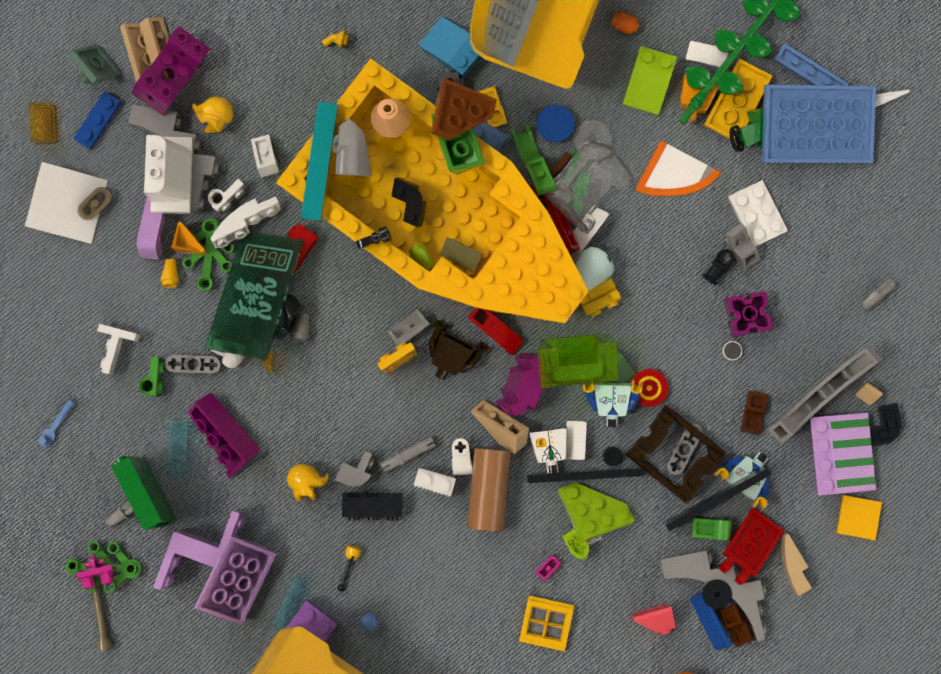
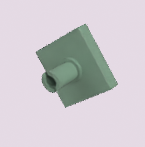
[69,45,120,84]

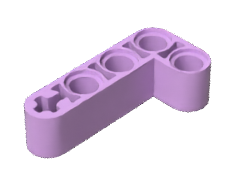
[137,197,167,260]

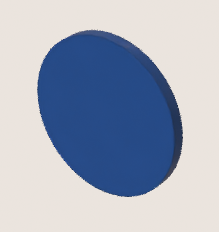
[537,105,575,142]

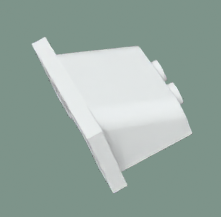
[144,135,193,214]

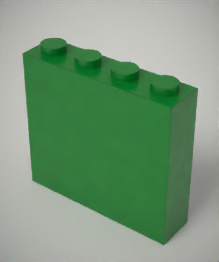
[111,456,177,531]

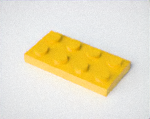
[703,58,773,143]
[377,342,418,375]

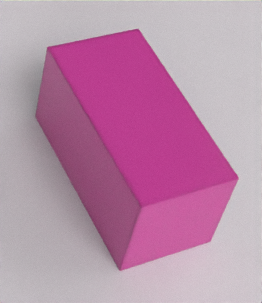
[535,554,561,581]

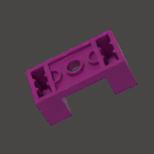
[131,26,210,116]

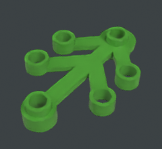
[183,218,235,291]
[66,541,142,594]

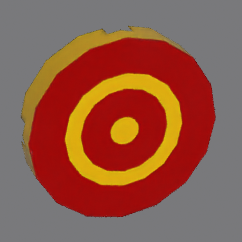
[631,369,668,407]

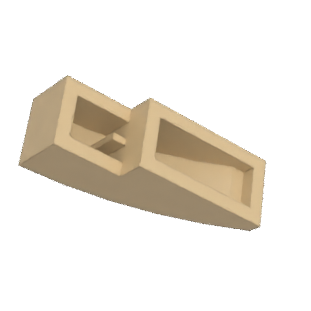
[781,533,812,596]

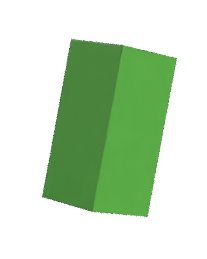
[431,114,485,175]

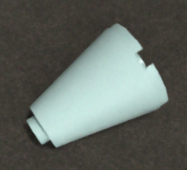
[575,247,614,291]

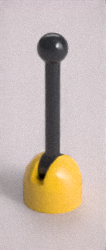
[337,545,362,592]

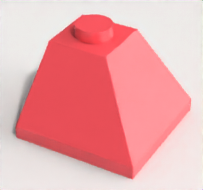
[630,603,676,635]

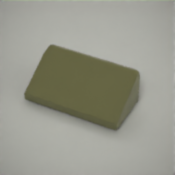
[440,237,483,272]

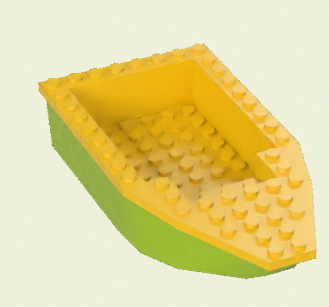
[276,58,589,324]

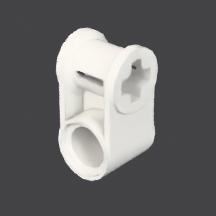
[452,438,472,476]

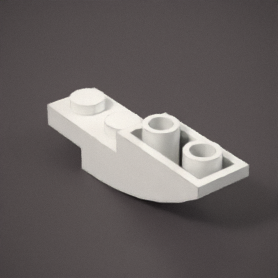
[211,196,281,249]

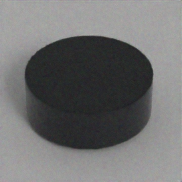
[602,447,622,466]

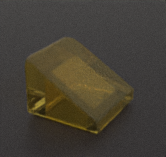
[260,350,275,375]

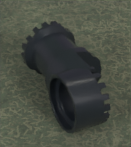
[702,249,734,286]

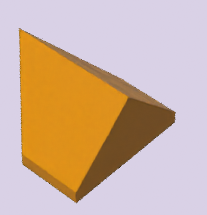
[171,221,208,255]

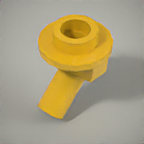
[322,30,349,49]

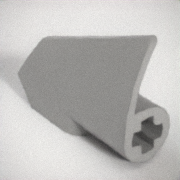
[333,119,372,177]

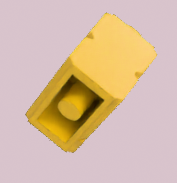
[579,278,621,318]

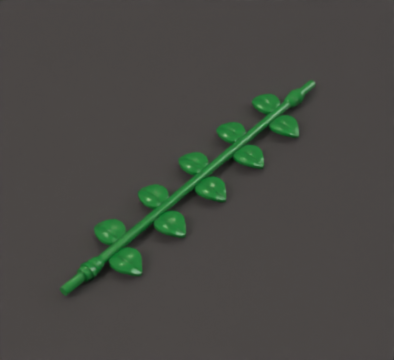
[678,0,800,125]

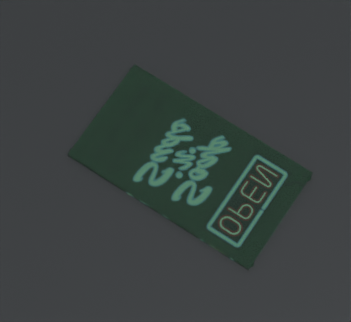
[205,232,304,360]

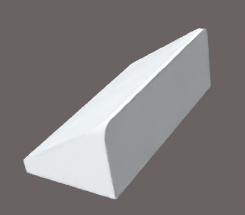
[565,421,587,460]

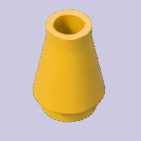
[160,259,179,288]

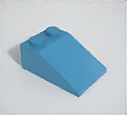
[418,16,481,79]

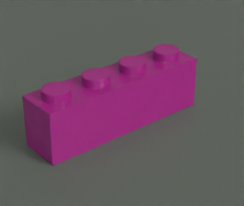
[187,392,260,479]

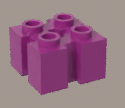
[724,291,773,338]

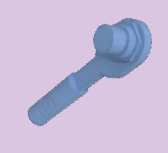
[38,399,75,447]

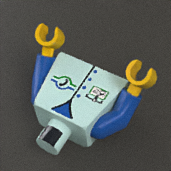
[582,379,643,427]
[714,452,770,511]

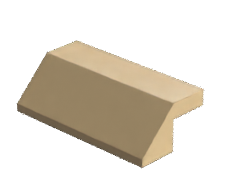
[120,17,184,89]

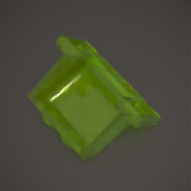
[538,334,618,388]

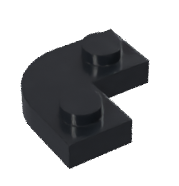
[391,177,427,227]
[870,403,902,447]

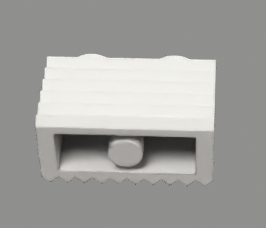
[414,468,456,497]

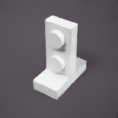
[97,324,140,375]

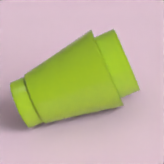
[408,242,435,271]

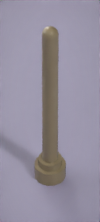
[87,558,113,651]

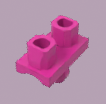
[76,555,116,589]

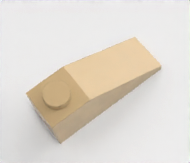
[471,400,529,454]

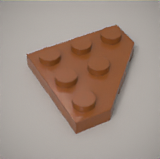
[431,78,497,141]

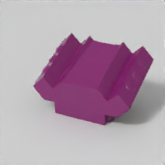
[496,352,549,416]

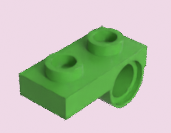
[138,357,165,397]
[691,518,732,541]

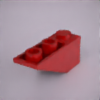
[467,308,524,355]

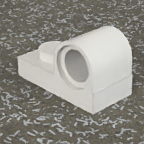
[251,134,280,178]

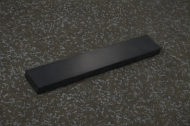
[666,464,771,531]
[527,468,644,483]

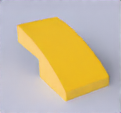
[477,86,508,127]

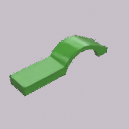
[510,124,556,196]

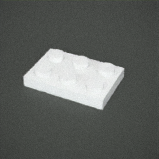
[727,180,788,247]

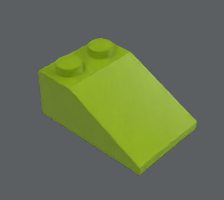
[622,46,677,115]

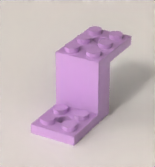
[153,510,246,590]

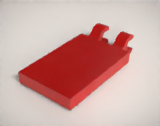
[719,508,784,585]

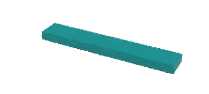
[301,101,338,222]

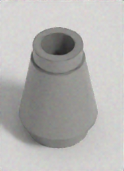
[290,313,310,342]

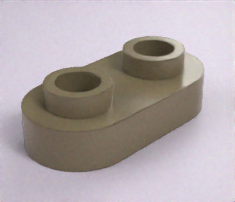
[77,187,111,220]

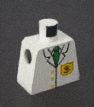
[529,428,567,474]

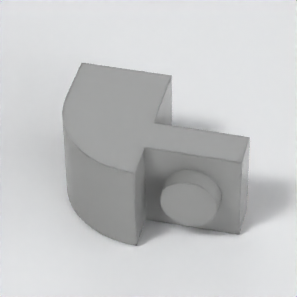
[725,223,760,270]
[335,451,375,486]

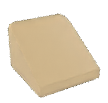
[855,383,883,405]

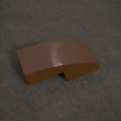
[547,152,572,178]
[740,391,768,435]
[719,604,756,647]

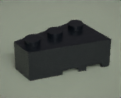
[342,493,403,521]

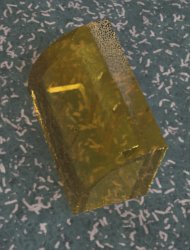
[29,103,58,144]

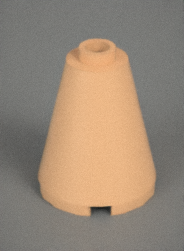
[371,98,411,138]

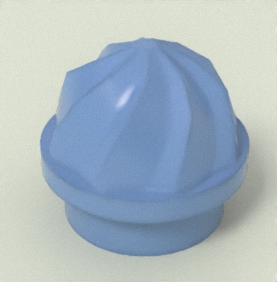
[359,611,379,632]

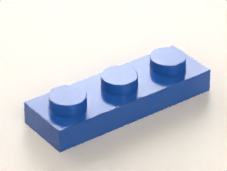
[73,91,122,150]

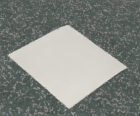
[25,162,108,244]

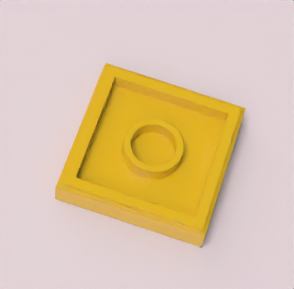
[836,495,882,540]

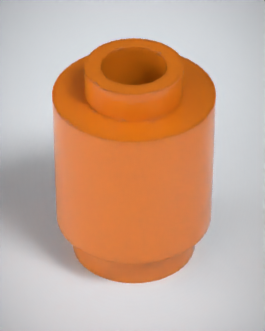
[611,11,640,36]

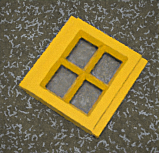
[519,595,574,651]

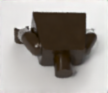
[429,319,489,380]

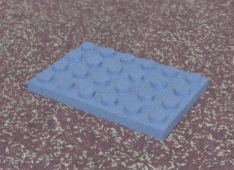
[762,85,876,163]

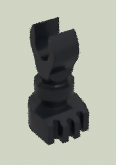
[356,226,392,249]

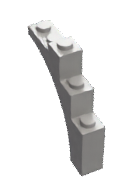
[128,105,220,214]
[768,344,881,443]
[659,550,767,641]

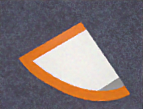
[635,141,721,196]

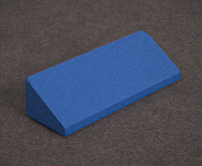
[690,592,731,650]

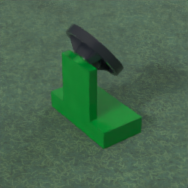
[729,109,763,152]

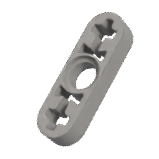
[165,355,222,374]
[666,423,702,475]

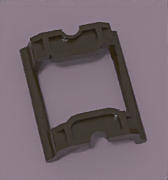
[624,404,726,502]

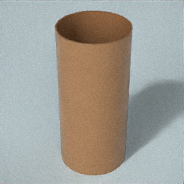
[467,448,511,532]

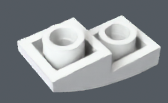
[686,41,729,68]

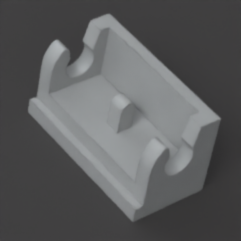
[387,309,430,346]

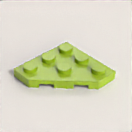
[557,483,635,543]

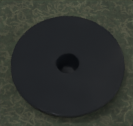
[702,579,732,609]

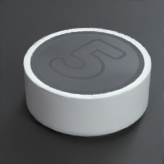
[722,341,742,361]

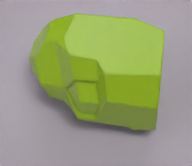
[562,528,589,560]

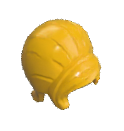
[192,97,234,133]
[287,464,329,502]

